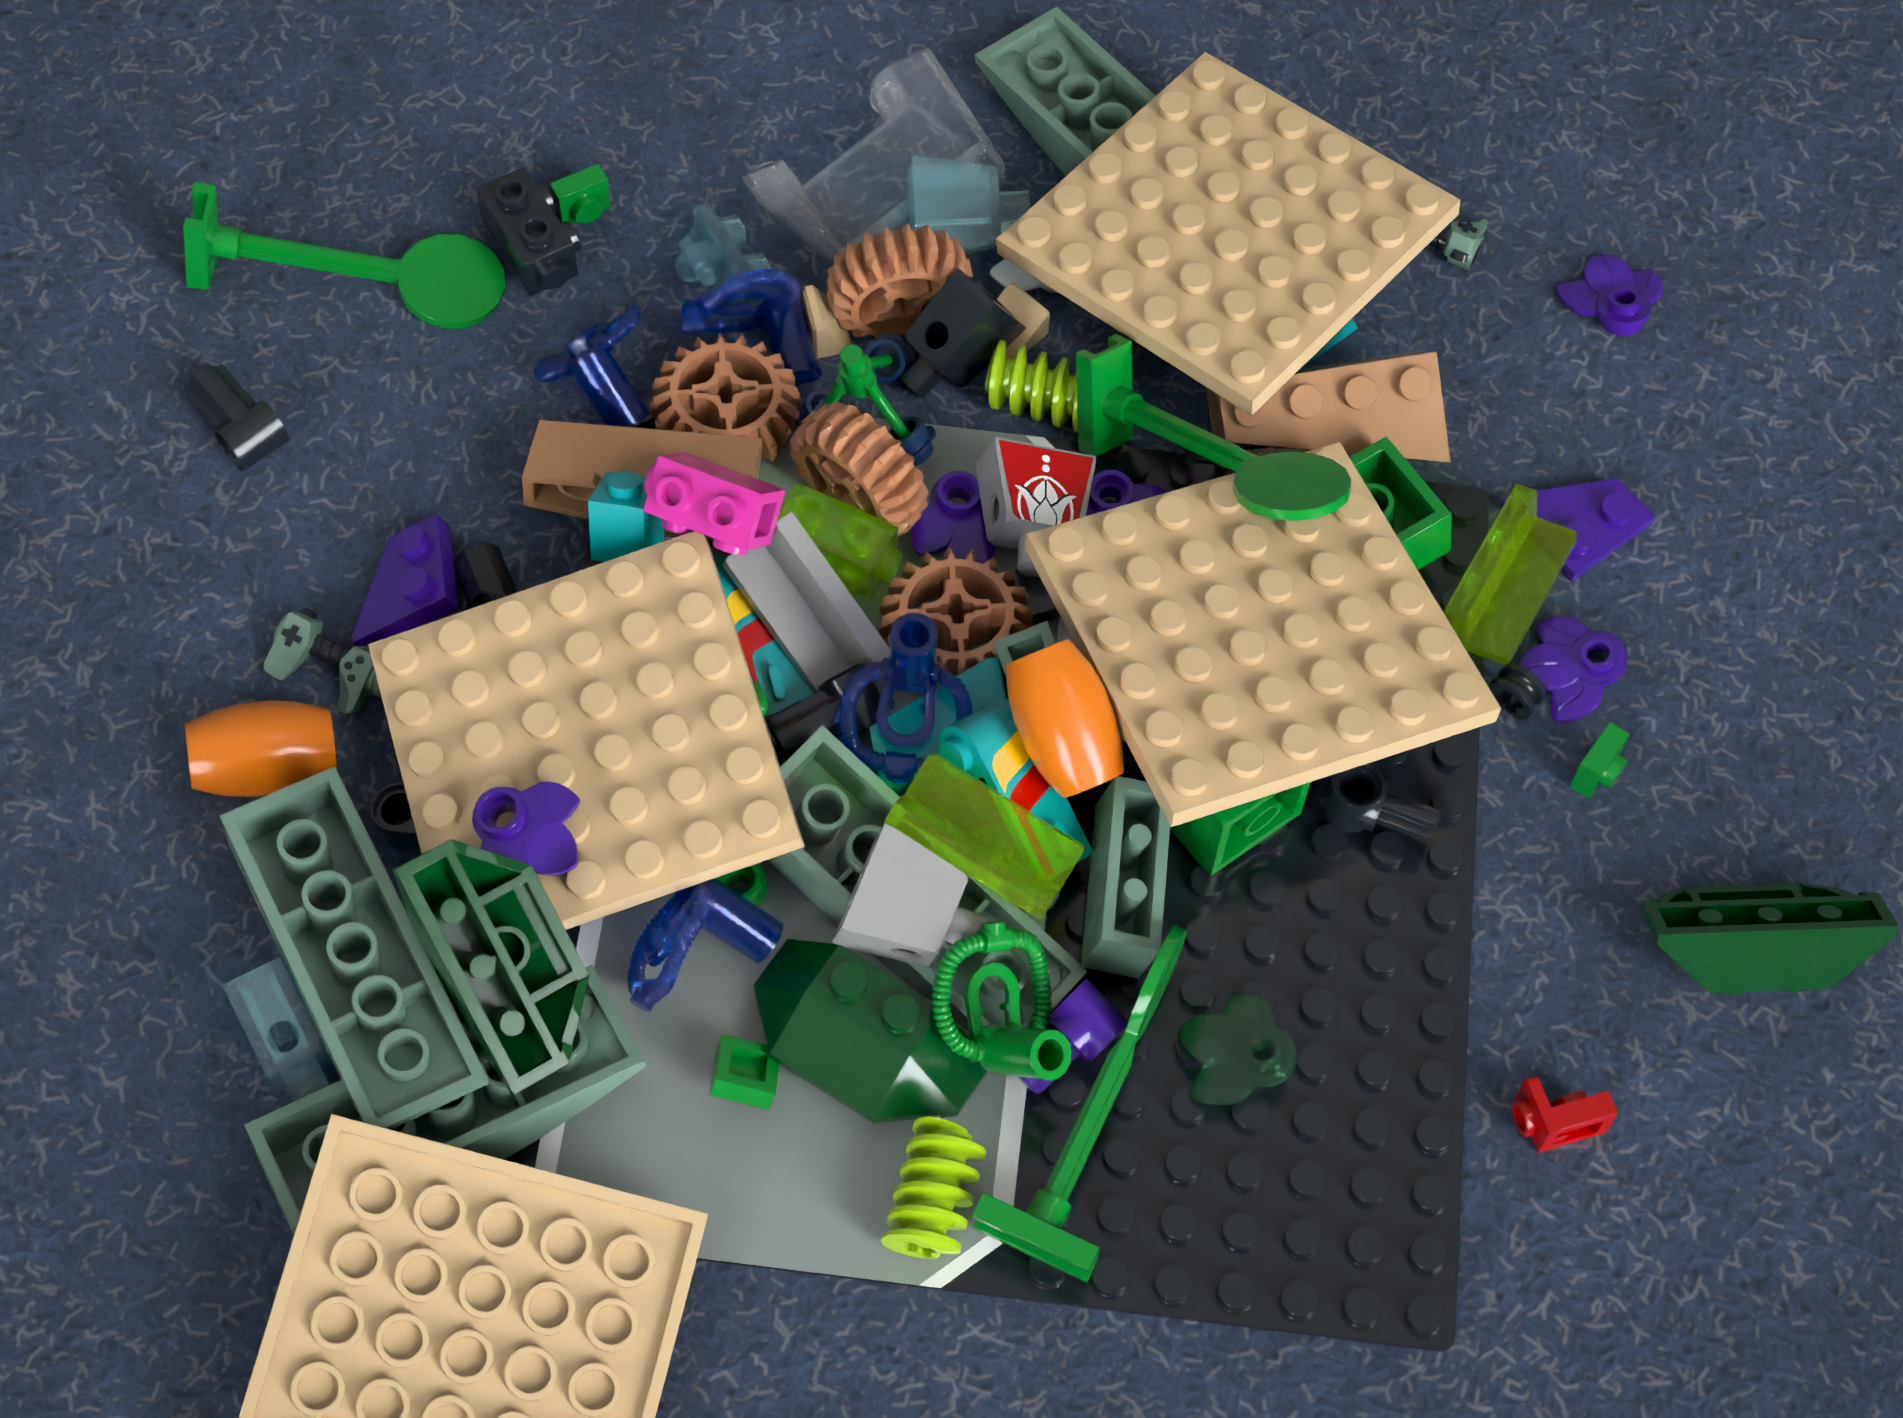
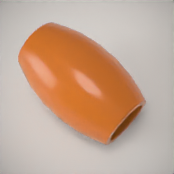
[1006,638,1124,798]
[185,700,337,797]

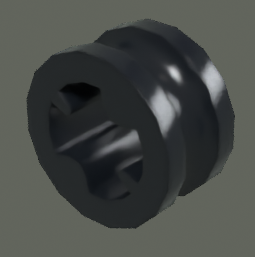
[1488,663,1546,720]

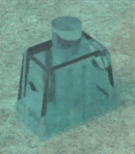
[906,156,1030,255]
[222,957,333,1101]

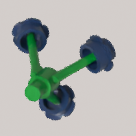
[795,333,936,466]

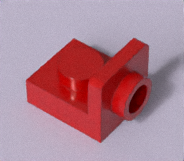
[1512,1076,1618,1153]

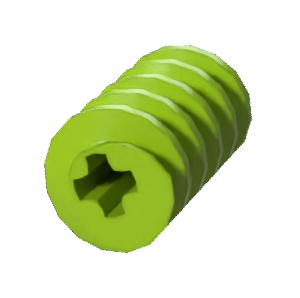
[985,339,1078,433]
[881,1116,987,1259]

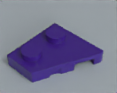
[1499,478,1655,582]
[352,513,458,646]

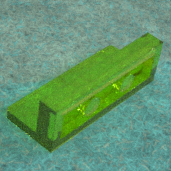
[1444,483,1577,665]
[884,753,1084,920]

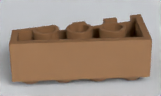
[1206,351,1451,462]
[522,420,762,547]

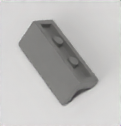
[722,511,893,693]

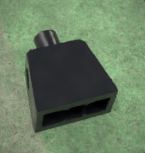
[900,268,1026,398]

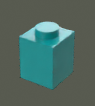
[588,471,664,562]

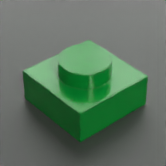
[550,164,611,225]
[1569,722,1630,799]
[709,1034,779,1110]

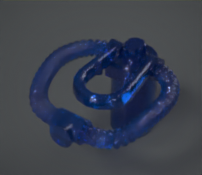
[679,268,822,386]
[533,304,650,427]
[839,613,973,784]
[627,878,784,1012]

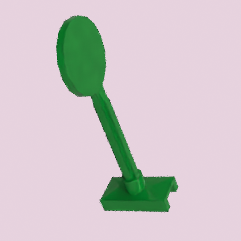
[183,182,505,329]
[1076,334,1351,521]
[972,925,1187,1283]

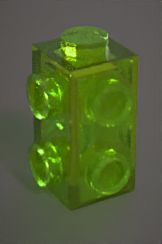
[777,482,903,599]

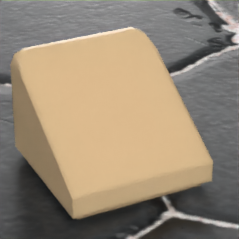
[997,282,1050,358]
[803,285,852,358]

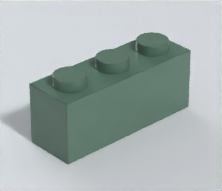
[1081,776,1170,979]

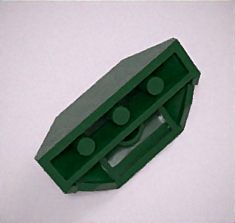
[393,839,589,1095]
[1642,883,1899,995]
[754,939,988,1123]

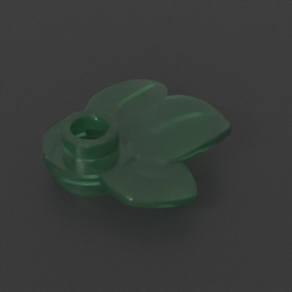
[1178,992,1297,1105]

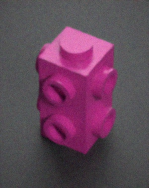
[643,452,786,555]

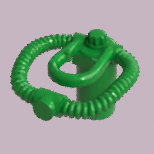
[931,922,1072,1080]

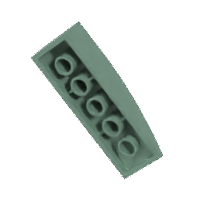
[975,6,1156,176]
[768,725,1087,1031]
[219,766,489,1130]
[244,965,646,1235]

